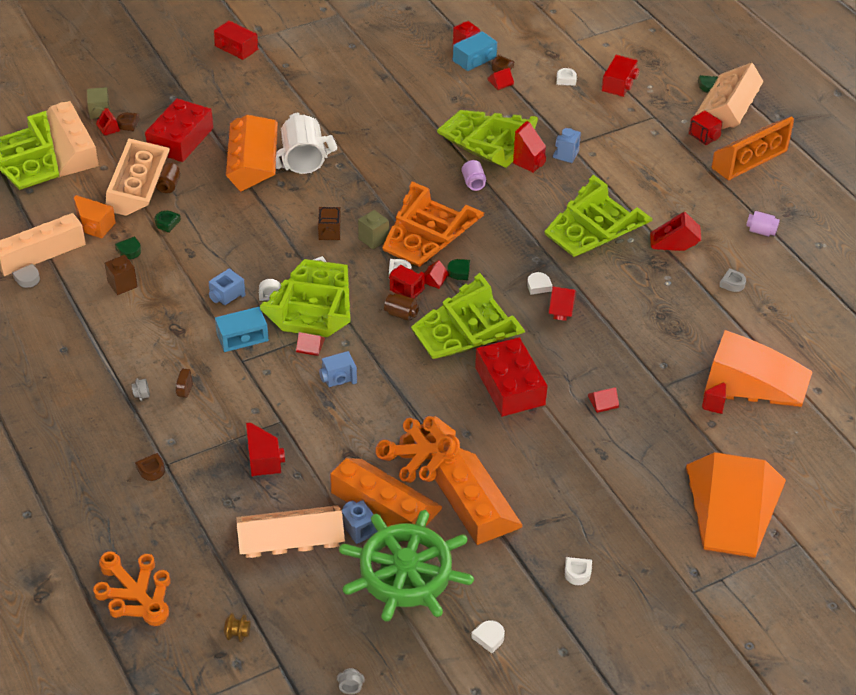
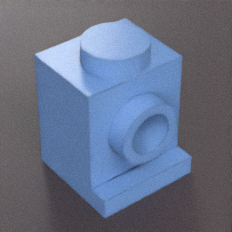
[553,128,581,163]
[209,269,246,305]
[319,351,357,387]
[342,500,378,544]

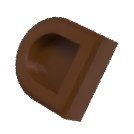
[491,55,515,72]
[116,112,140,131]
[176,368,193,398]
[135,453,165,481]

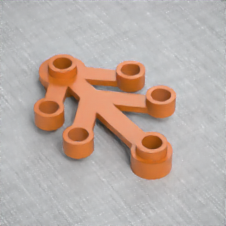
[376,416,460,483]
[93,551,171,626]

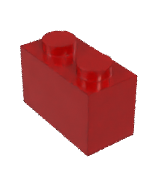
[213,20,258,60]
[602,54,640,97]

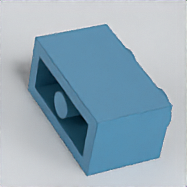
[453,31,497,71]
[215,307,269,352]

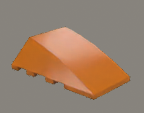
[382,181,484,267]
[704,330,812,407]
[686,452,786,558]

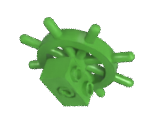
[339,510,474,621]

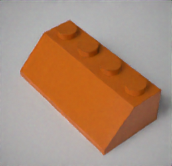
[226,115,278,192]
[711,117,794,181]
[431,448,522,545]
[330,458,442,527]

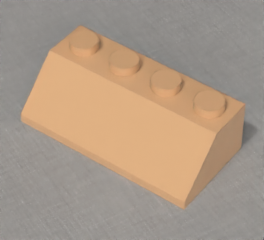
[695,63,763,129]
[46,101,99,177]
[106,138,170,216]
[0,213,86,276]
[236,505,345,558]

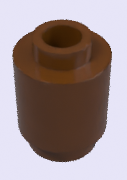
[156,163,180,193]
[384,293,419,321]

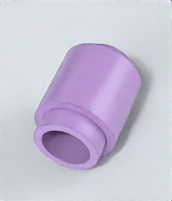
[462,160,486,191]
[746,211,780,237]

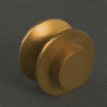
[224,613,251,642]

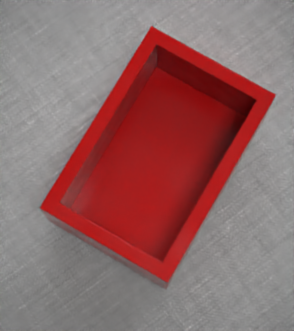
[145,98,214,162]
[475,337,548,417]

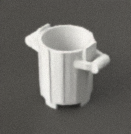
[276,113,338,174]

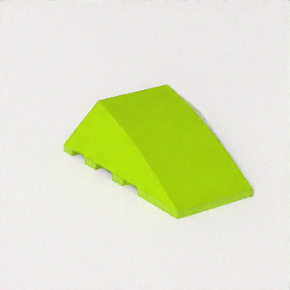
[437,110,538,168]
[0,111,60,190]
[544,174,653,257]
[260,259,350,338]
[411,273,525,359]

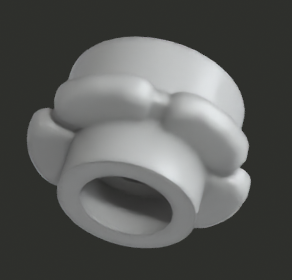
[132,378,150,401]
[337,668,365,694]

